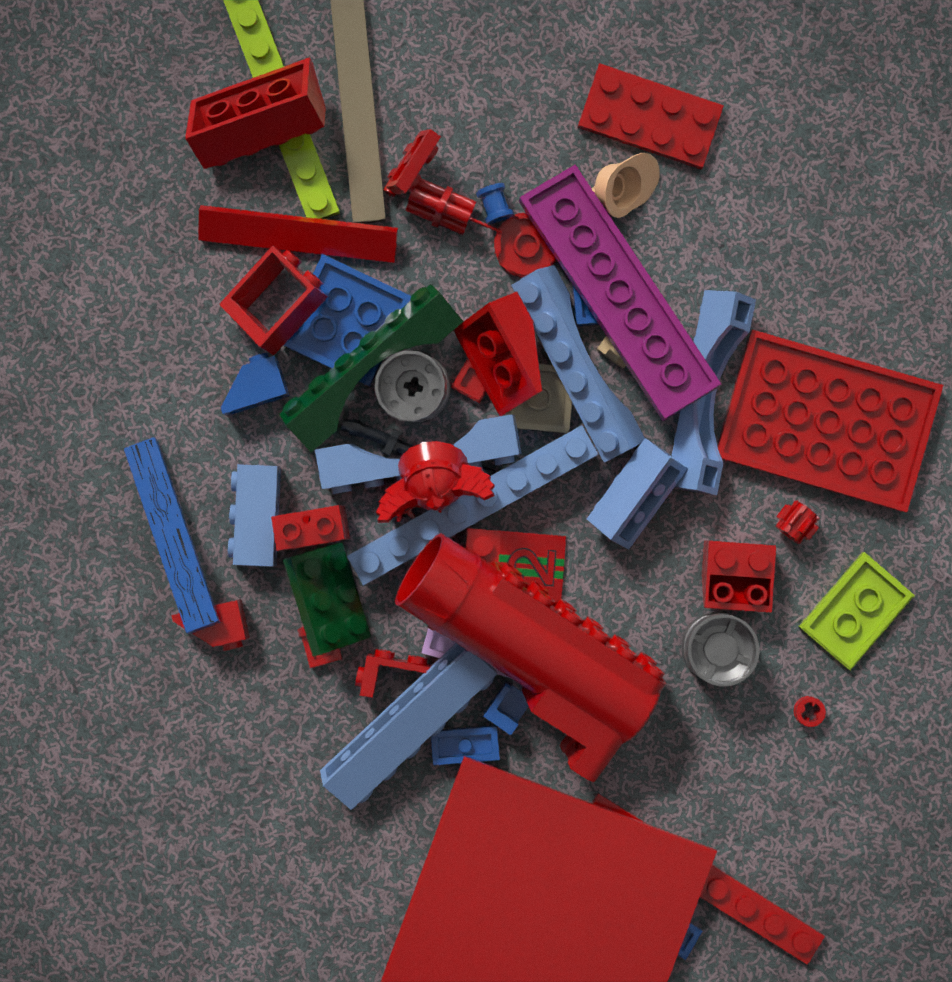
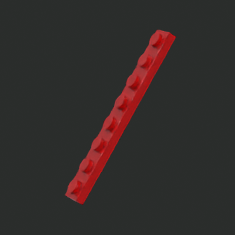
[592,793,825,965]

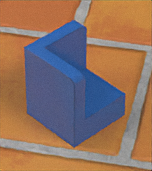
[483,681,528,735]

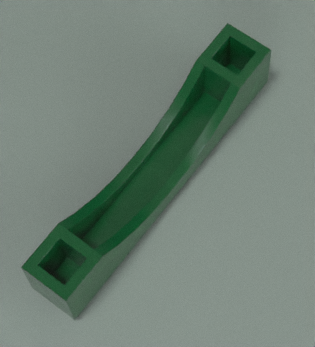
[279,284,464,453]

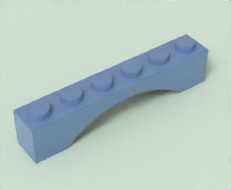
[511,265,645,463]
[672,290,756,495]
[315,414,522,494]

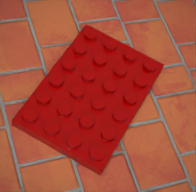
[717,329,944,513]

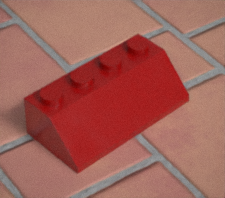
[185,57,326,169]

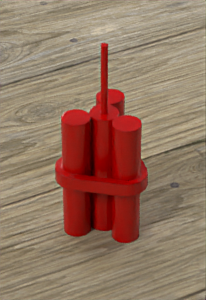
[405,178,502,235]

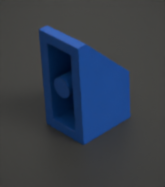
[221,353,290,416]

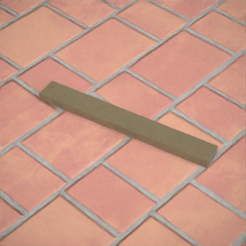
[331,0,386,224]

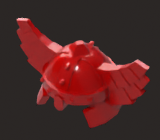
[376,441,495,523]

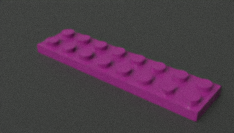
[519,164,721,421]

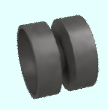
[681,612,760,686]

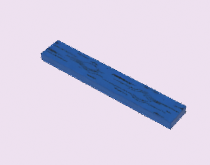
[124,437,220,634]

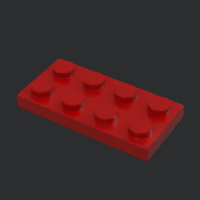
[577,63,724,170]

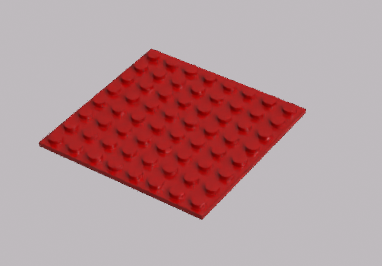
[380,756,717,982]

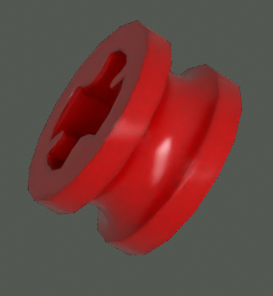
[793,696,826,727]

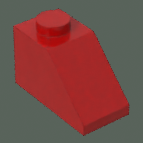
[172,599,250,651]

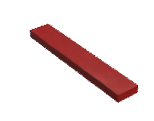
[198,205,398,263]

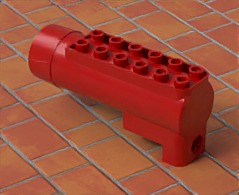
[395,533,667,782]

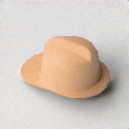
[592,153,660,218]

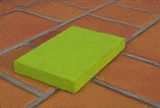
[798,552,915,671]

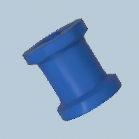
[476,183,514,225]

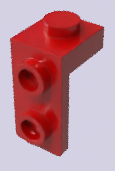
[355,649,432,698]

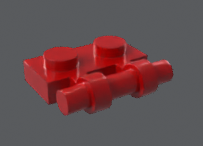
[383,129,441,197]

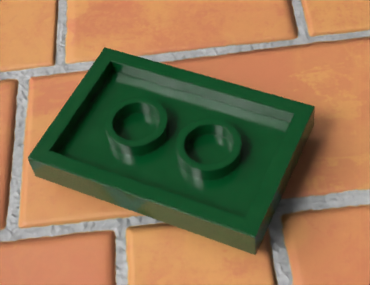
[283,542,371,657]

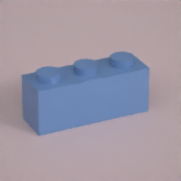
[587,438,688,549]
[228,464,281,567]

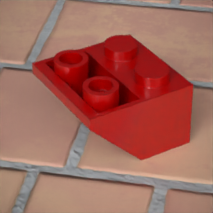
[702,540,776,613]

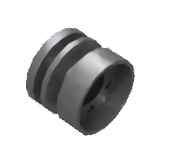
[375,351,451,422]

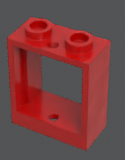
[219,245,328,355]
[271,505,350,551]

